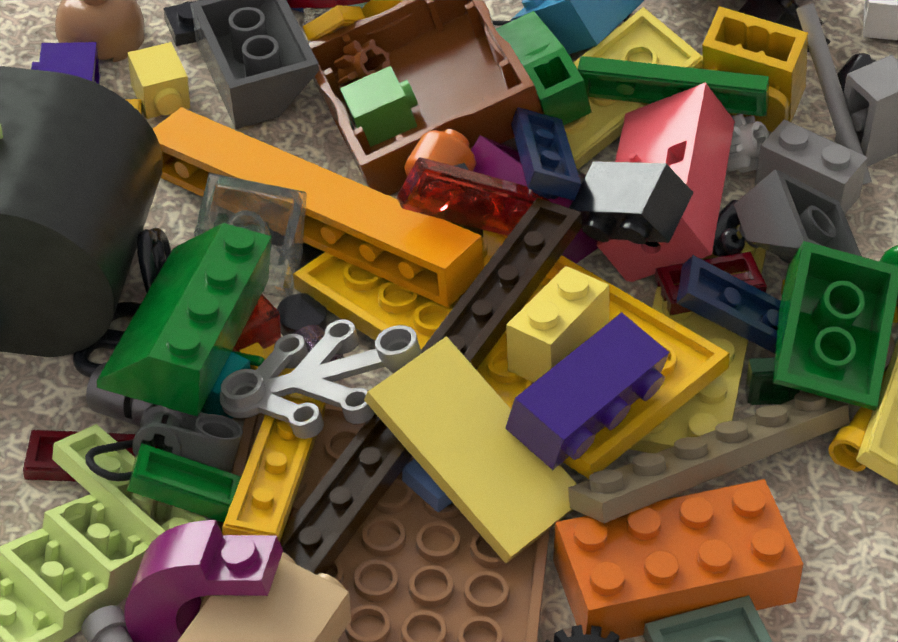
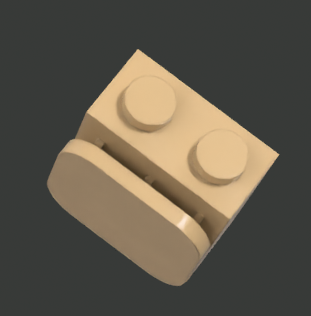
[177,552,351,642]

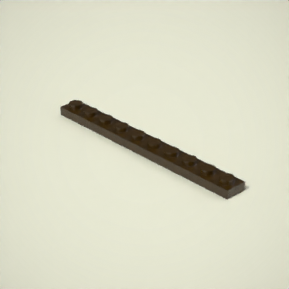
[280,198,583,575]

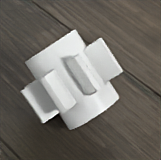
[727,114,769,173]

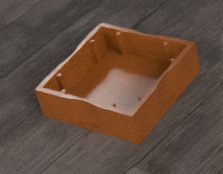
[308,0,543,196]

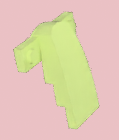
[0,424,206,642]

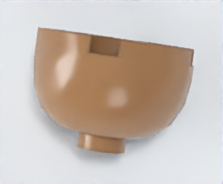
[55,0,145,63]

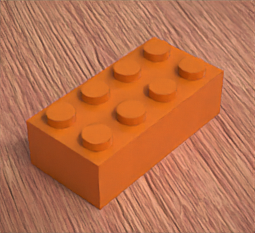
[553,479,804,640]

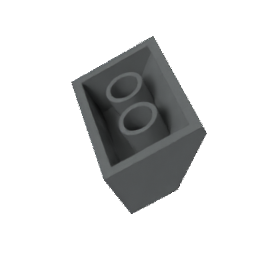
[190,0,319,129]

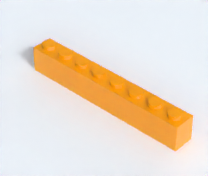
[153,107,484,307]

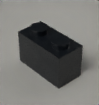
[569,161,694,244]

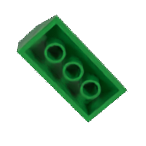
[97,223,272,417]

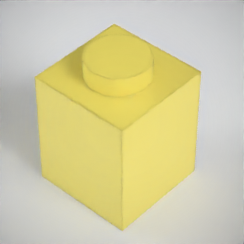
[127,42,190,119]

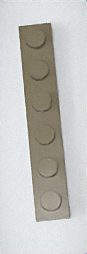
[568,391,849,523]

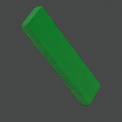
[578,56,769,117]

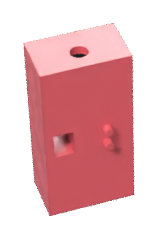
[597,82,735,282]

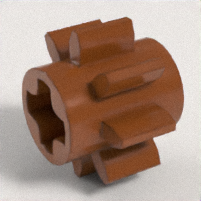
[334,39,390,86]

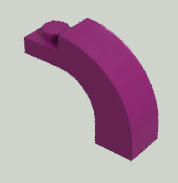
[124,520,283,642]

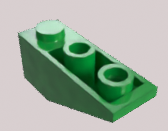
[496,11,592,125]

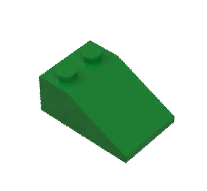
[773,241,898,411]

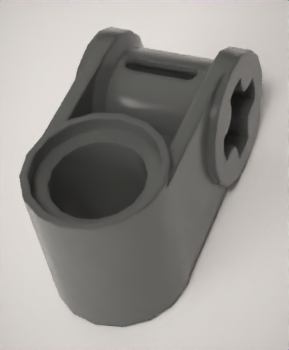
[133,404,243,473]

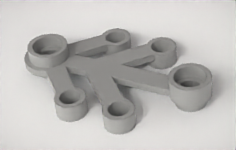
[220,319,421,439]

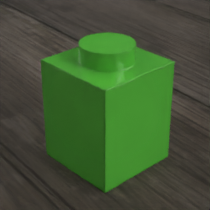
[340,66,418,147]

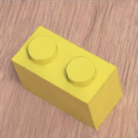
[506,266,609,383]

